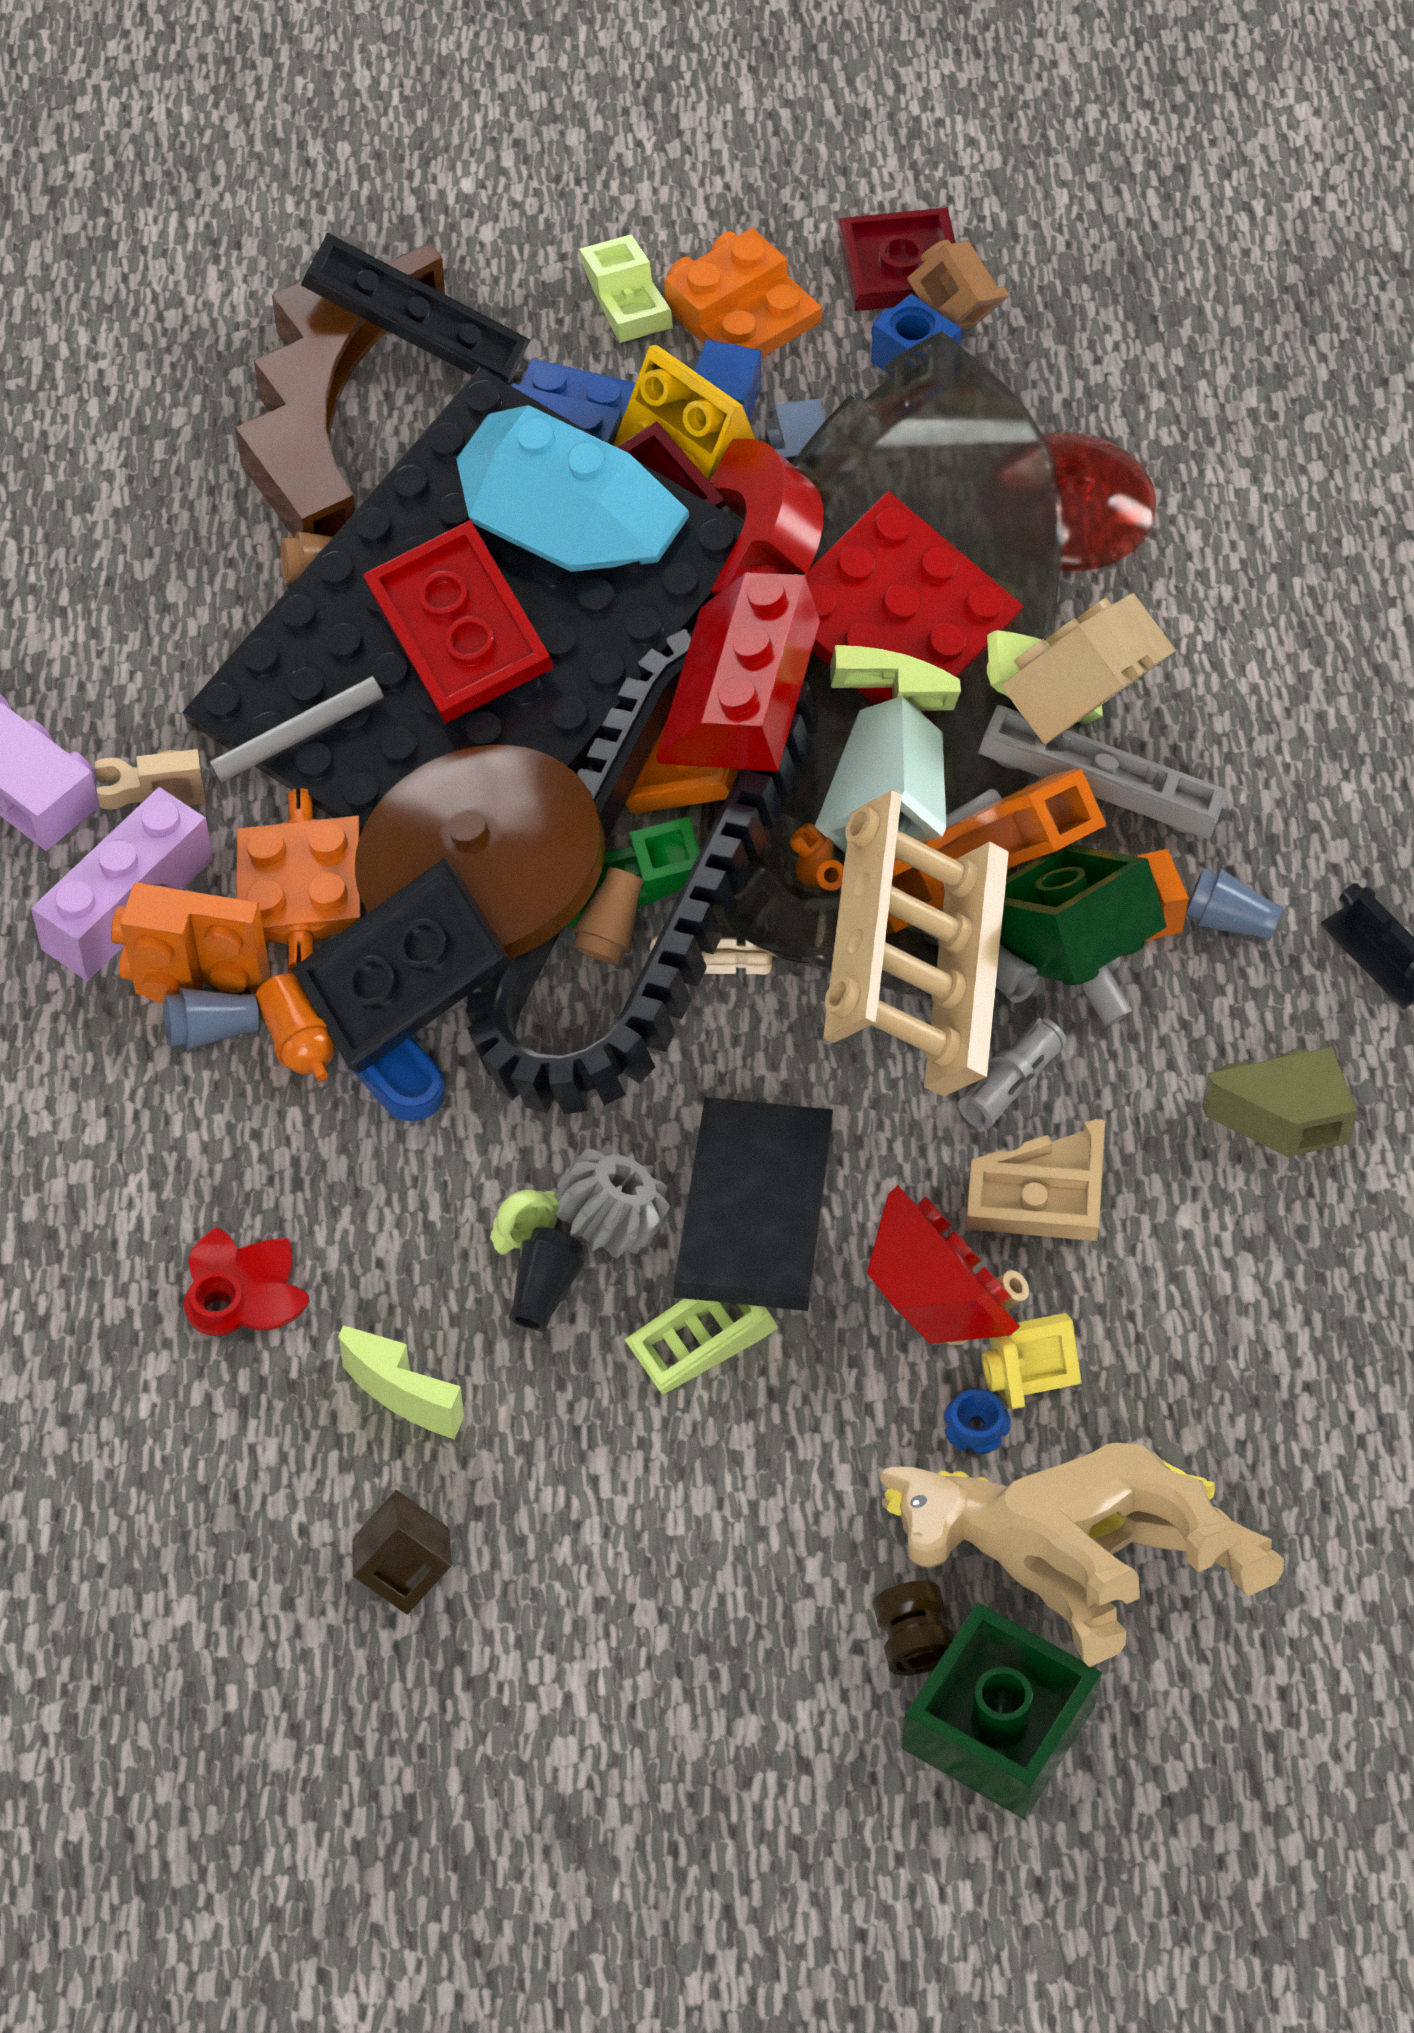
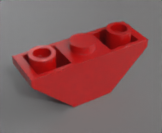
[867,1185,1020,1344]

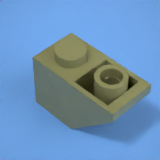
[1202,1047,1357,1157]

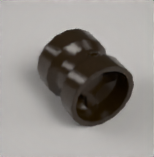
[873,1581,953,1676]

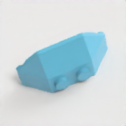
[456,405,690,572]

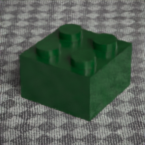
[1000,844,1167,985]
[901,1602,1102,1820]

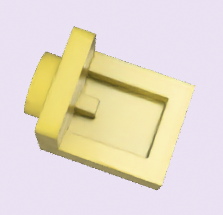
[982,1313,1082,1410]

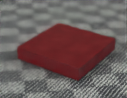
[838,207,956,311]

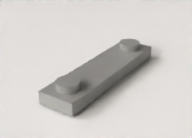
[978,705,1227,840]

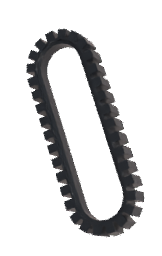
[466,629,818,1114]

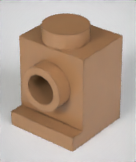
[907,240,1010,330]

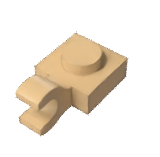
[94,749,206,809]

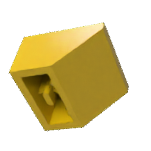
[613,345,755,482]

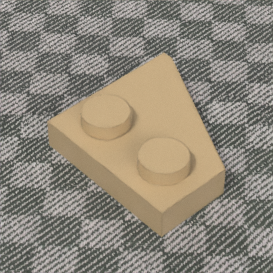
[966,1119,1105,1241]

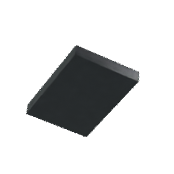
[292,858,513,1074]

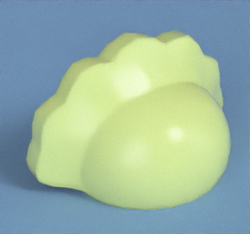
[490,1189,559,1255]

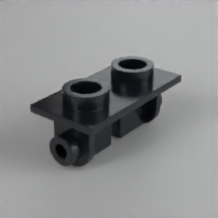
[1321,883,1414,1010]

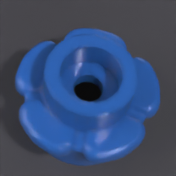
[944,1389,1011,1454]

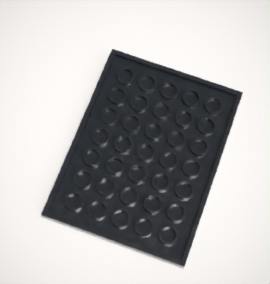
[182,368,744,830]

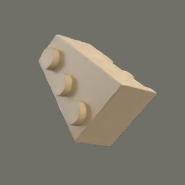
[1001,593,1176,745]

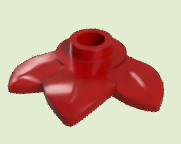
[184,1227,310,1336]

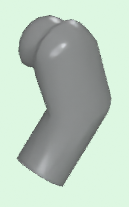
[1082,957,1133,1027]

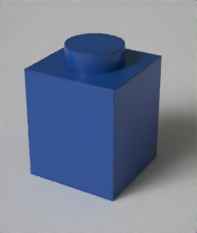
[694,339,761,421]

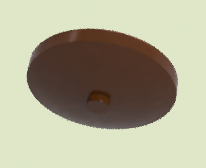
[355,745,605,959]

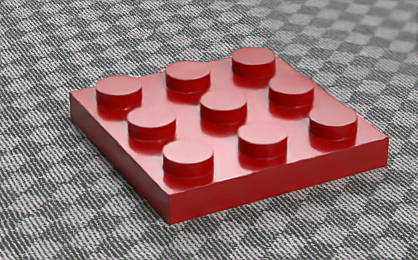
[804,491,1024,715]

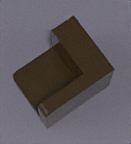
[352,1490,452,1615]

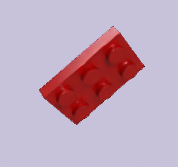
[363,520,554,724]

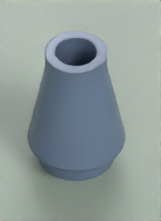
[1186,868,1283,941]
[163,988,259,1051]

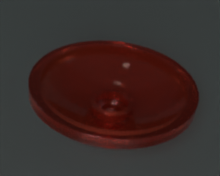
[981,432,1156,571]

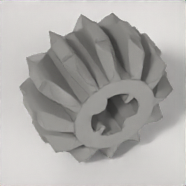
[554,1144,670,1259]

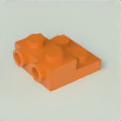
[664,227,823,358]
[111,882,270,1004]

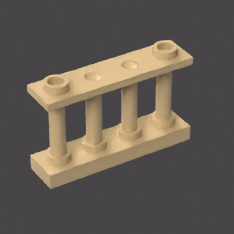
[823,790,1009,1096]

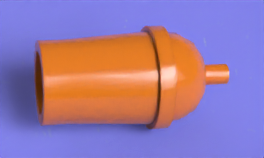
[255,973,336,1082]

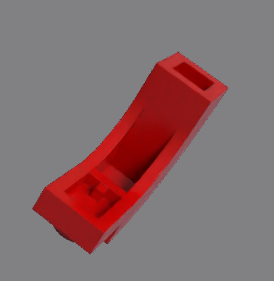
[710,439,824,595]

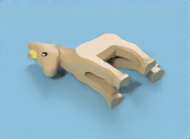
[880,1443,1284,1667]

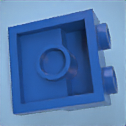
[511,358,636,445]

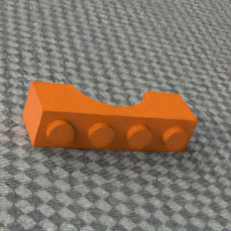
[886,768,1107,934]

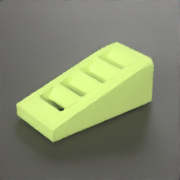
[624,1299,778,1395]

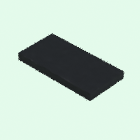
[674,1097,833,1311]

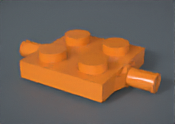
[236,788,364,974]

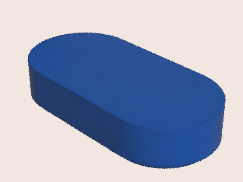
[352,1037,445,1121]

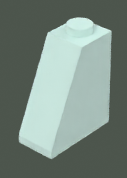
[815,696,946,854]

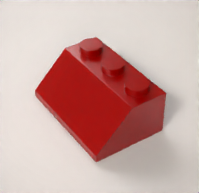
[656,572,820,772]

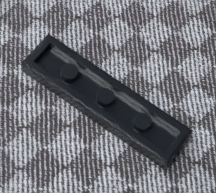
[301,233,531,384]

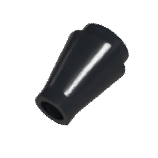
[509,1227,584,1331]

